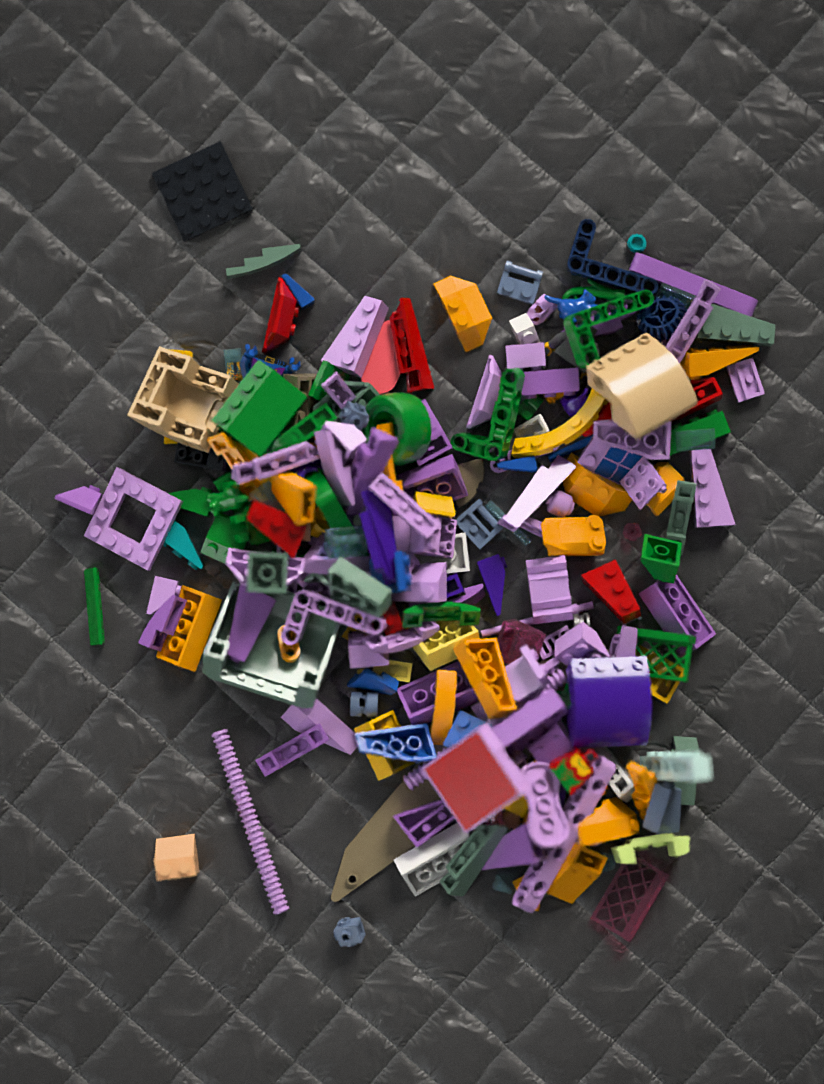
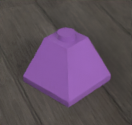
[55,485,103,515]

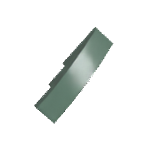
[226,244,301,279]

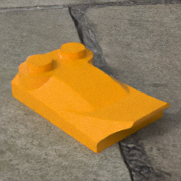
[541,515,606,556]

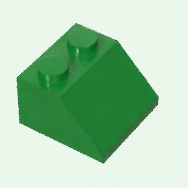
[200,513,248,564]
[640,534,682,584]

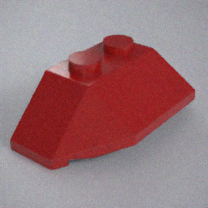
[262,277,300,355]

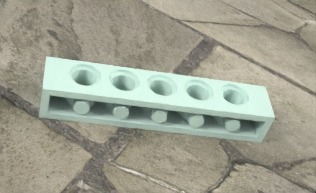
[640,751,711,781]

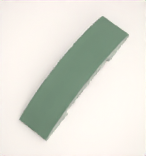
[665,480,697,555]

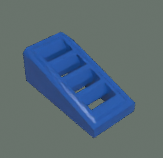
[282,273,315,310]
[497,456,537,473]

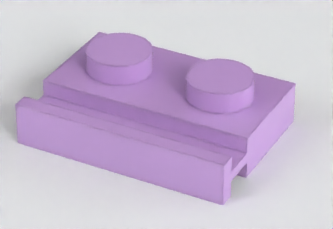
[726,358,765,403]

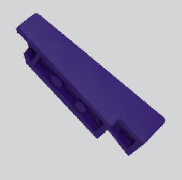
[359,490,398,586]

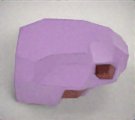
[527,294,557,325]

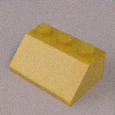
[354,710,416,781]

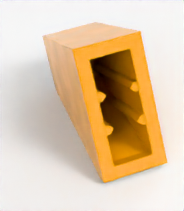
[271,470,316,525]

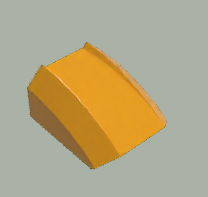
[646,461,685,516]

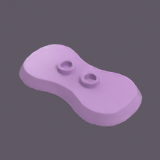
[521,762,570,847]

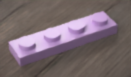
[368,473,440,540]

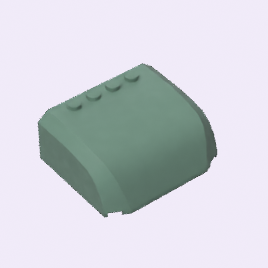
[202,582,342,708]

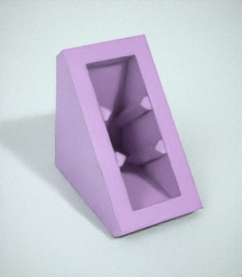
[322,372,356,409]

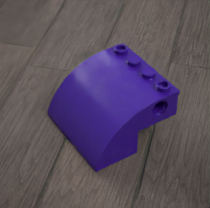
[566,656,652,749]

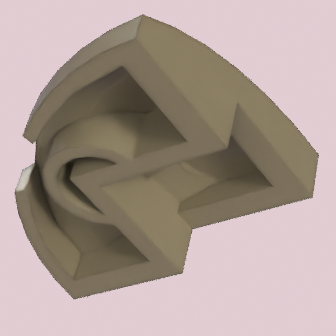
[455,458,485,508]

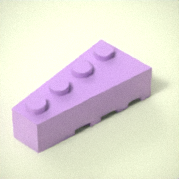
[321,296,389,378]

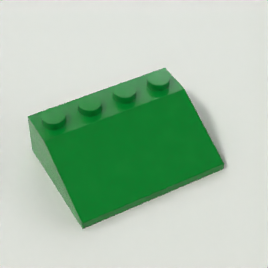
[211,360,308,457]

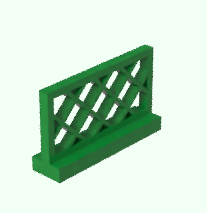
[617,626,696,682]

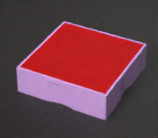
[422,723,531,834]

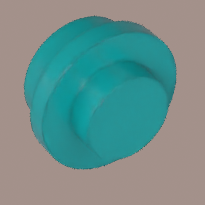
[627,234,646,253]

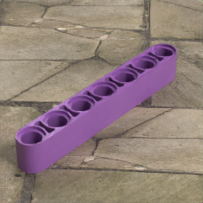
[629,252,758,317]

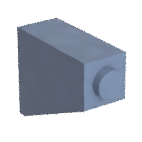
[642,781,681,834]

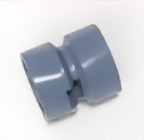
[350,692,378,717]

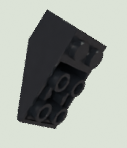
[174,431,235,474]

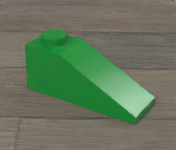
[168,487,213,517]

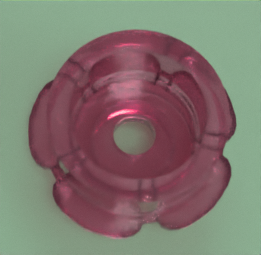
[623,522,642,541]

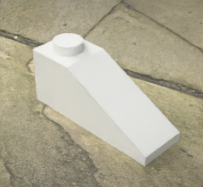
[603,747,635,802]

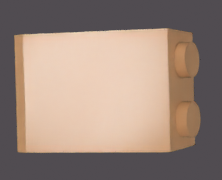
[155,834,200,881]

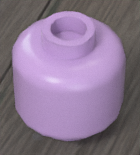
[545,490,575,518]

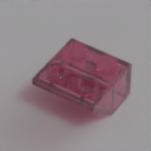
[497,619,546,664]

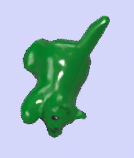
[206,481,248,517]

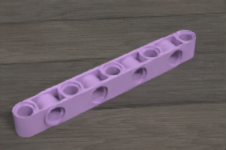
[513,755,616,913]

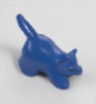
[544,289,597,323]

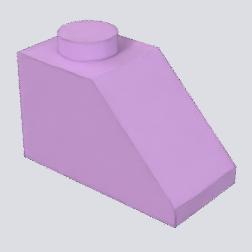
[147,576,181,615]

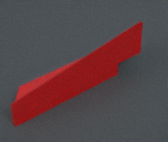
[390,298,434,393]

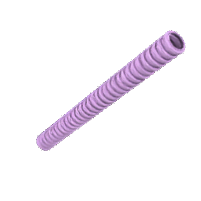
[403,668,568,790]
[211,729,290,915]

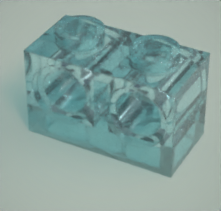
[324,526,367,559]

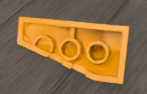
[679,345,759,380]
[577,797,640,846]

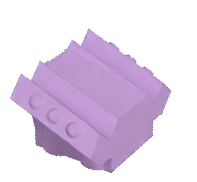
[526,555,573,624]

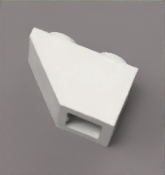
[509,313,540,345]

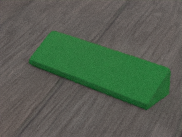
[84,567,105,645]

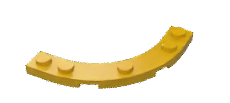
[511,388,608,458]

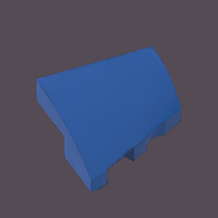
[347,667,399,695]

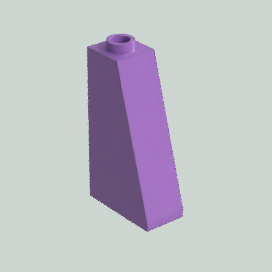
[228,583,276,663]
[481,823,546,870]

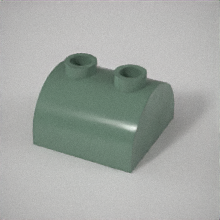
[247,552,288,593]

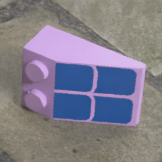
[577,437,643,485]

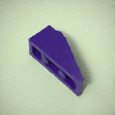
[477,554,507,616]

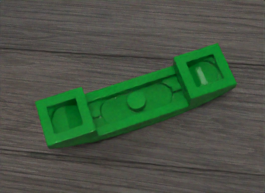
[402,602,481,628]

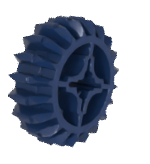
[637,295,687,343]

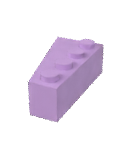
[689,449,735,528]

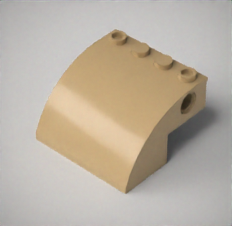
[586,333,697,440]
[128,347,239,453]

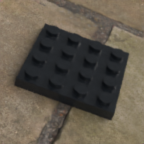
[152,141,253,243]

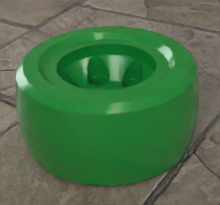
[361,392,432,466]

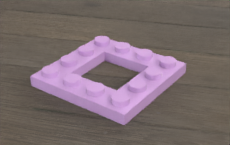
[84,467,183,570]

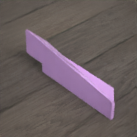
[666,279,721,363]

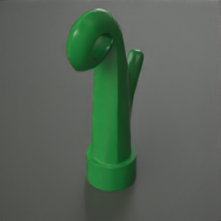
[562,279,625,301]

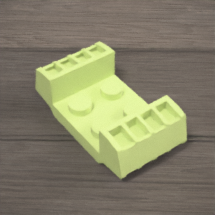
[611,833,689,864]

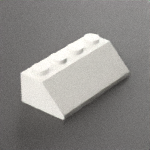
[394,823,470,897]

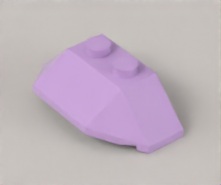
[466,355,502,431]
[226,548,305,586]

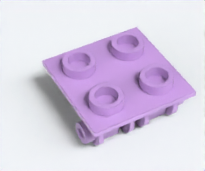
[620,456,667,510]

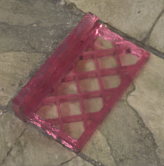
[591,855,670,942]

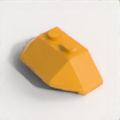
[433,276,492,353]
[563,452,632,517]

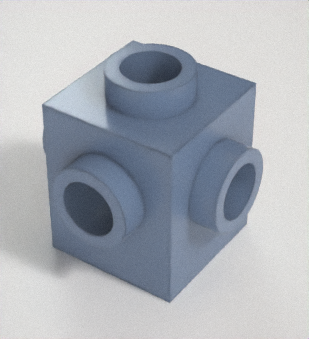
[339,401,369,431]
[334,917,366,947]

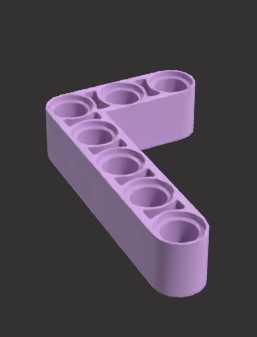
[282,590,387,645]

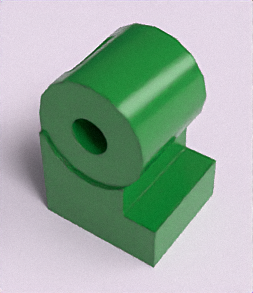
[517,394,544,421]

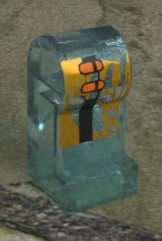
[223,348,244,384]

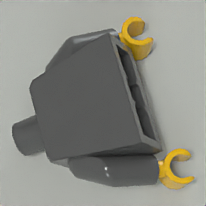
[544,326,600,382]

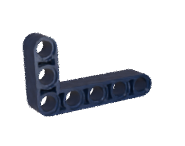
[567,219,658,295]

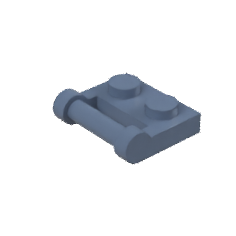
[497,261,543,305]
[456,499,504,550]

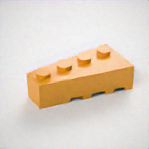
[453,638,517,719]

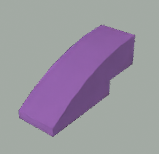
[138,595,187,651]

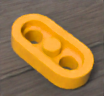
[277,625,300,663]

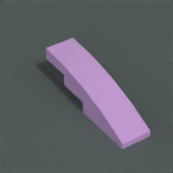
[314,430,355,506]

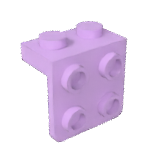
[505,645,550,702]

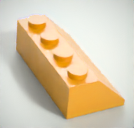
[156,585,222,672]

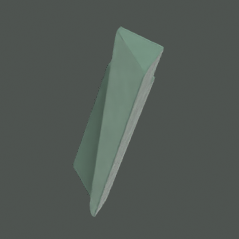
[440,825,508,896]

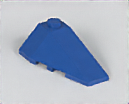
[355,723,437,762]

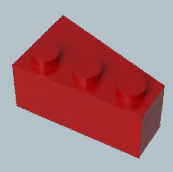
[246,499,308,559]

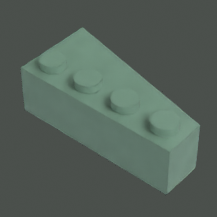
[695,304,775,347]

